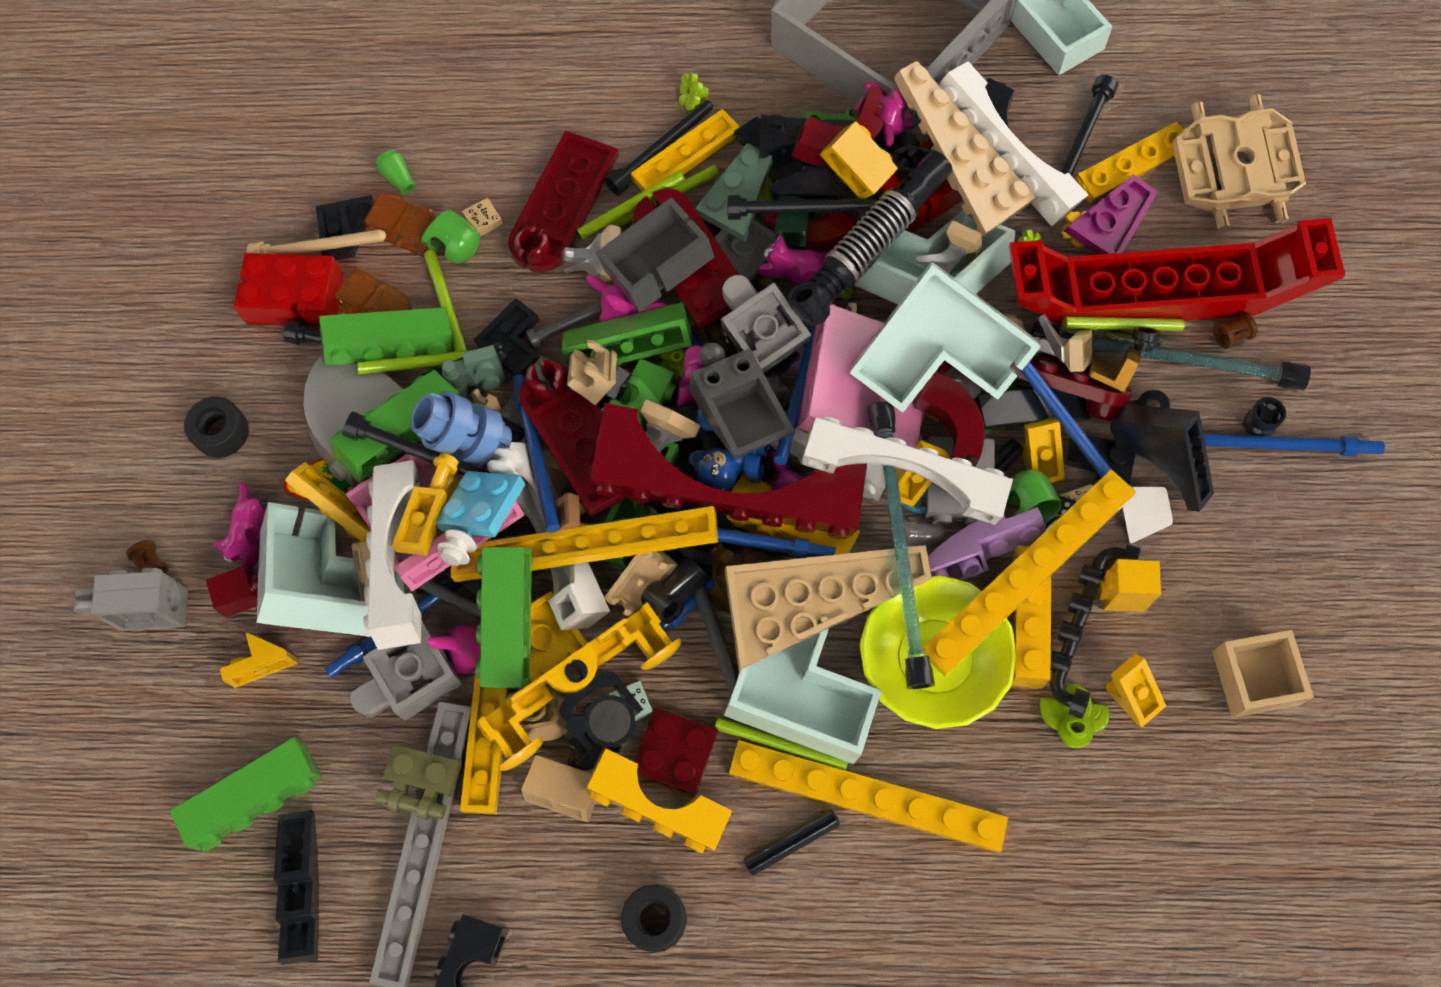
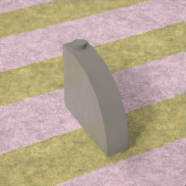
[304,353,404,487]

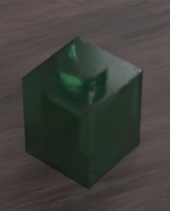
[775,196,810,247]

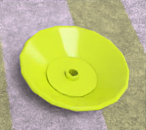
[859,575,1016,729]

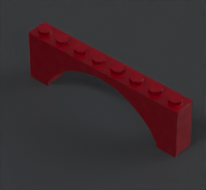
[590,403,867,539]

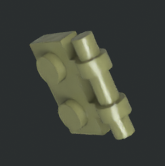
[375,745,462,820]

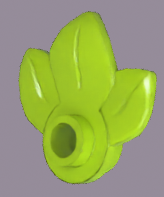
[1039,683,1109,748]

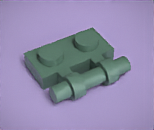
[442,345,508,397]

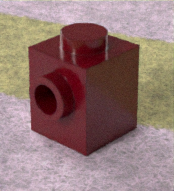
[206,565,258,618]

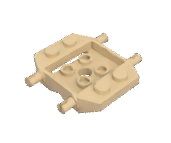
[1172,94,1306,231]

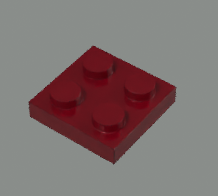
[634,707,719,796]

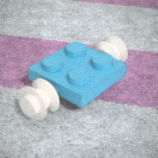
[435,448,525,566]

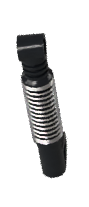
[788,145,953,327]

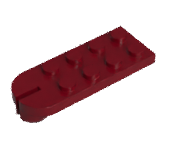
[508,130,619,273]
[633,189,739,329]
[1010,353,1132,421]
[519,359,629,517]

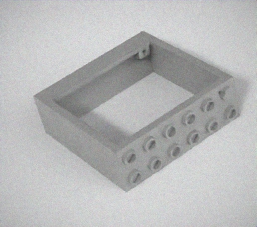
[770,0,1016,133]

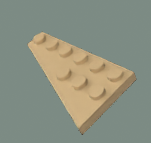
[893,61,1036,237]
[725,545,932,671]

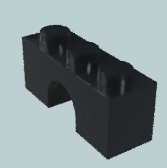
[435,914,509,987]

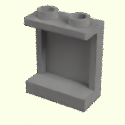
[924,436,995,526]

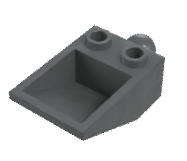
[689,342,795,459]

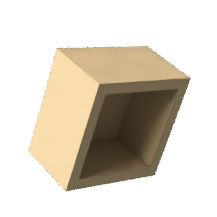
[1212,630,1314,718]

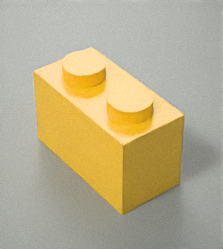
[820,121,898,199]
[1098,559,1161,612]

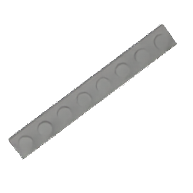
[369,702,472,987]

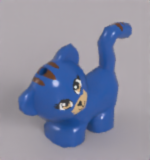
[689,409,770,491]

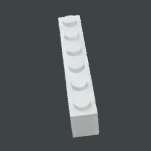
[939,62,1088,226]
[801,417,1013,525]
[509,442,610,630]
[363,460,422,650]

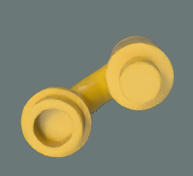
[429,453,460,502]

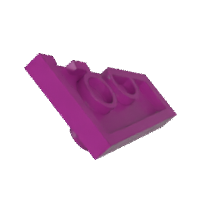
[1064,174,1158,254]

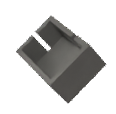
[596,197,715,313]

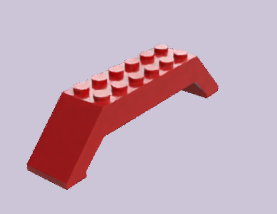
[1009,218,1346,330]

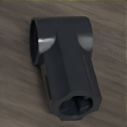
[641,558,709,624]

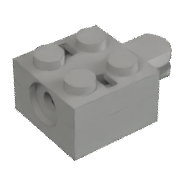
[721,275,811,373]
[73,568,188,631]
[350,620,463,721]

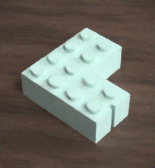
[1011,0,1113,76]
[855,210,1015,304]
[850,261,1041,412]
[256,502,404,636]
[724,629,882,764]

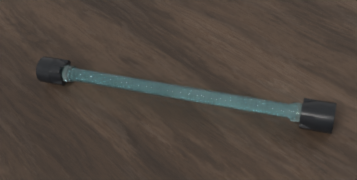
[1031,321,1311,391]
[868,401,935,689]

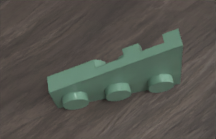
[695,143,773,242]

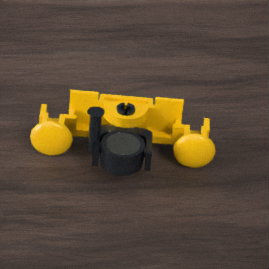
[476,591,681,771]

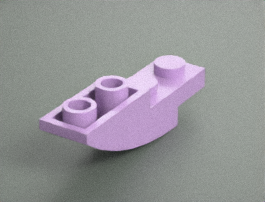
[928,507,1046,580]

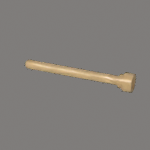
[247,229,386,255]

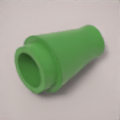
[376,150,416,195]

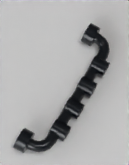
[1050,543,1142,719]

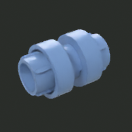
[411,391,512,466]

